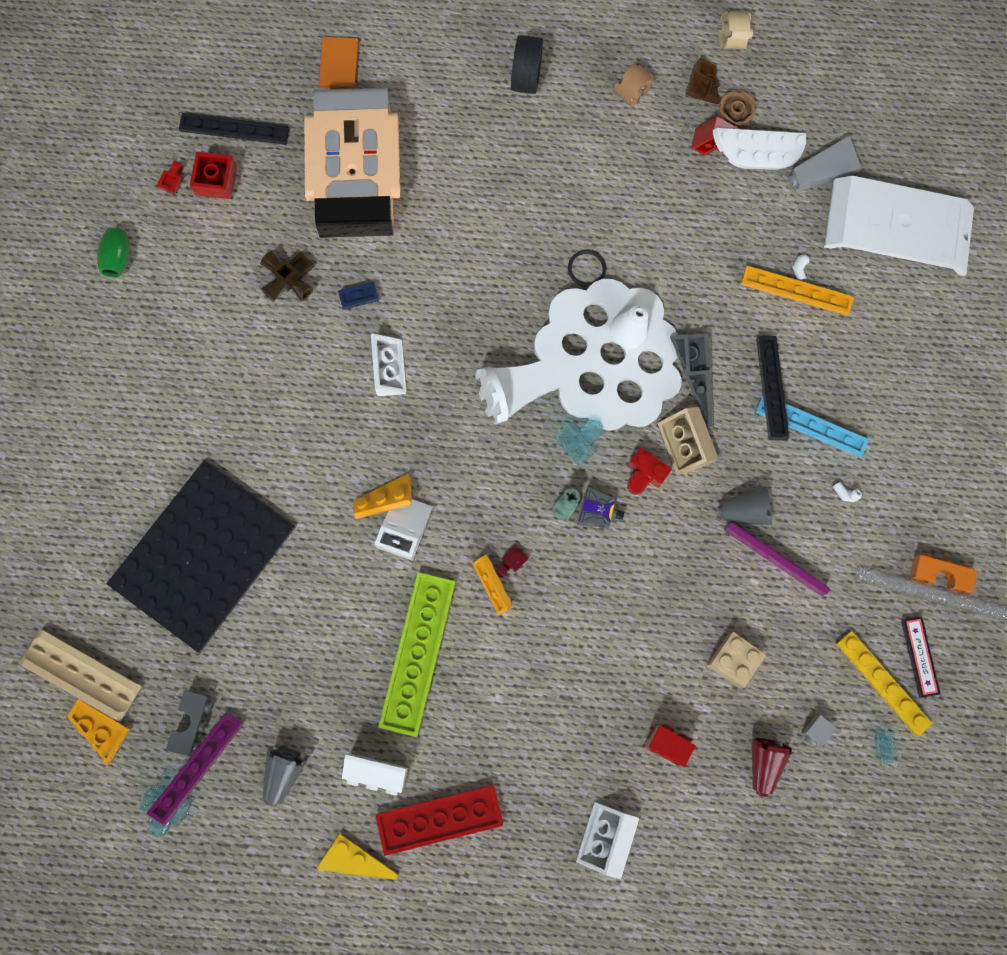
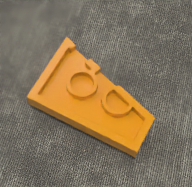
[354,473,412,519]
[67,699,131,765]

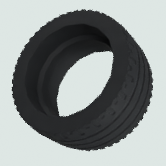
[511,35,543,94]

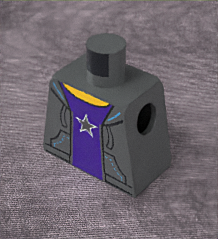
[577,487,625,528]

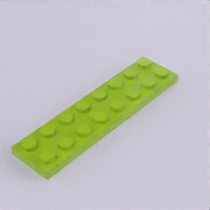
[378,572,456,737]

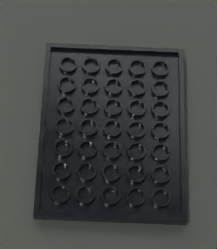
[106,460,296,653]

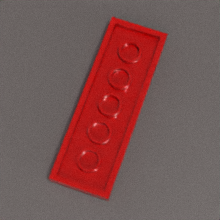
[375,785,504,856]

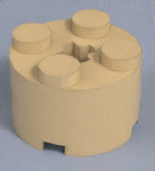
[718,11,753,49]

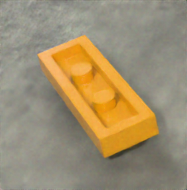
[472,555,513,616]

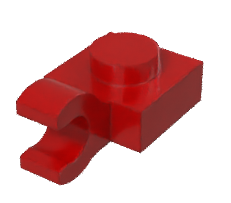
[156,160,184,195]

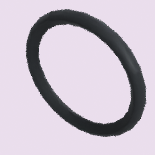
[568,250,606,287]

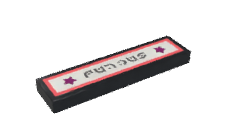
[901,616,941,698]

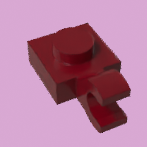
[497,545,529,578]

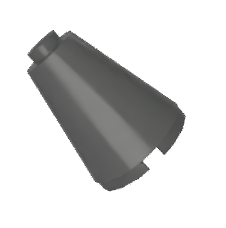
[718,486,772,525]
[262,746,307,806]

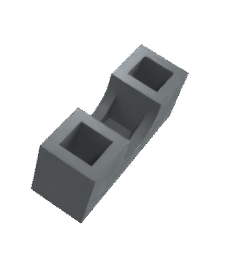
[166,690,212,756]

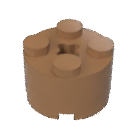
[613,62,655,108]
[716,91,756,130]

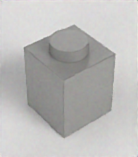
[801,715,836,747]

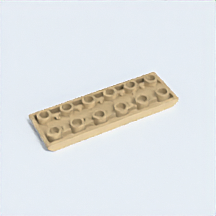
[19,629,142,722]

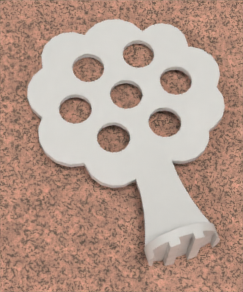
[475,279,682,430]

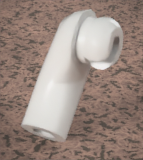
[792,255,810,281]
[833,481,862,502]

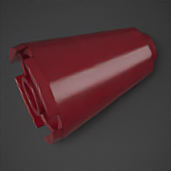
[751,737,793,797]

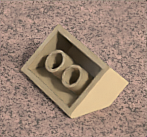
[657,407,719,475]

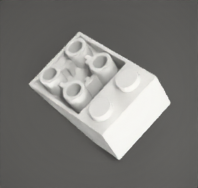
[374,499,433,561]

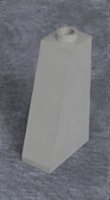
[789,136,862,192]

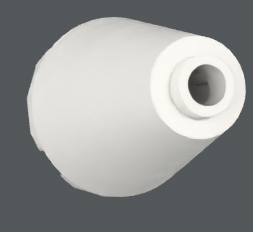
[610,306,648,349]

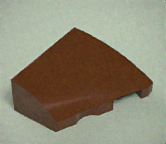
[685,58,722,104]

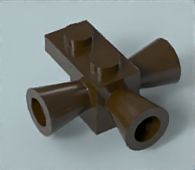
[260,251,314,302]

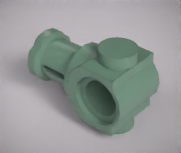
[552,488,580,521]

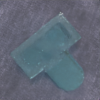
[554,420,604,466]
[140,783,193,837]

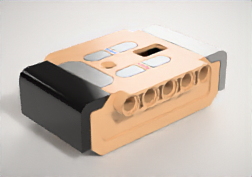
[304,88,401,238]

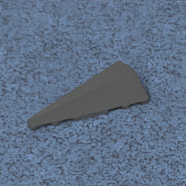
[670,333,714,427]

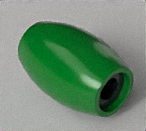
[97,228,129,278]

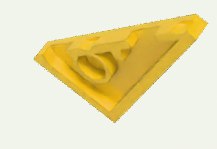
[317,833,399,880]

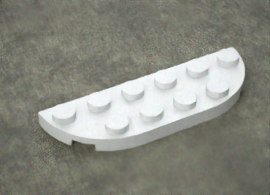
[713,128,806,170]

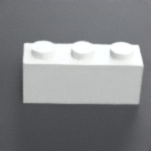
[342,754,409,795]
[576,802,639,879]

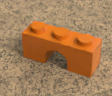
[909,553,978,595]

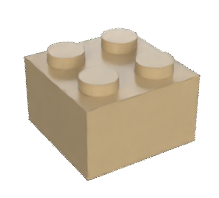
[707,632,766,689]

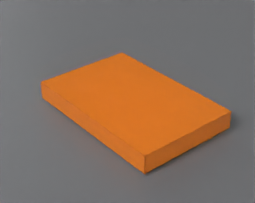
[319,37,359,89]

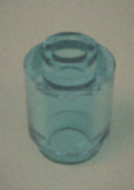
[875,734,897,763]

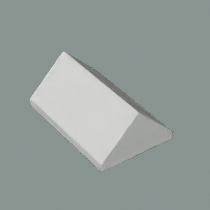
[371,333,406,396]

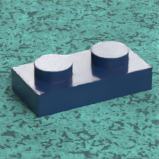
[338,281,379,310]

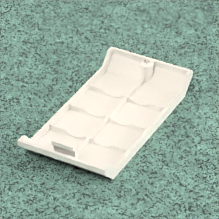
[824,176,974,276]

